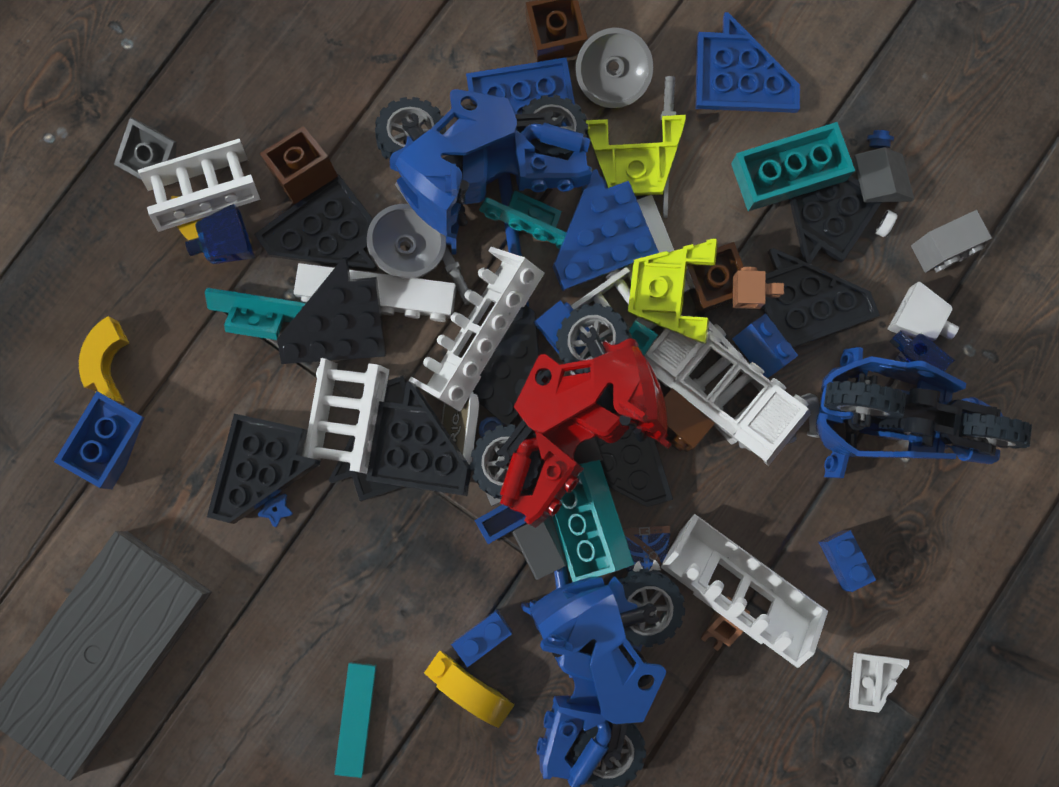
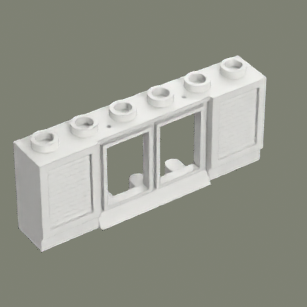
[409,247,544,411]
[645,315,811,466]
[661,514,828,668]

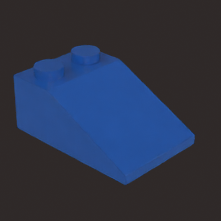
[54,391,145,490]

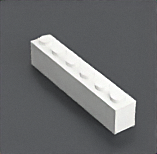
[294,263,457,322]

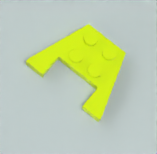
[586,115,686,196]
[628,239,718,344]

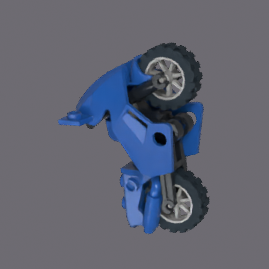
[375,89,592,255]
[815,347,1032,478]
[521,569,685,787]

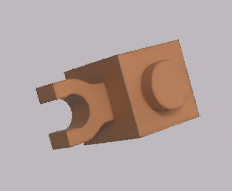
[733,267,784,309]
[701,596,750,651]

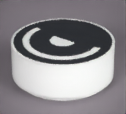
[875,210,897,237]

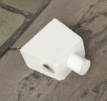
[888,282,959,343]

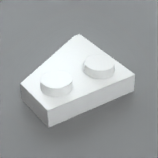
[849,652,909,713]

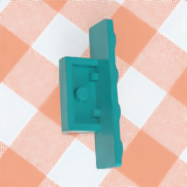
[479,191,566,249]
[205,288,306,340]

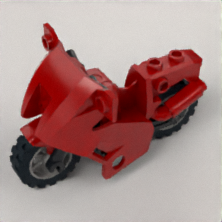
[470,303,671,528]

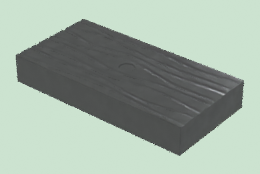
[0,531,212,781]

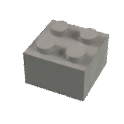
[911,210,992,273]

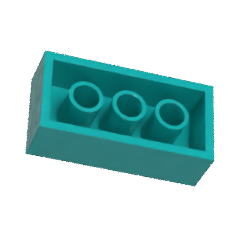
[731,122,855,212]
[552,460,634,582]

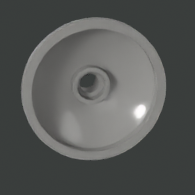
[576,27,653,108]
[367,204,446,279]

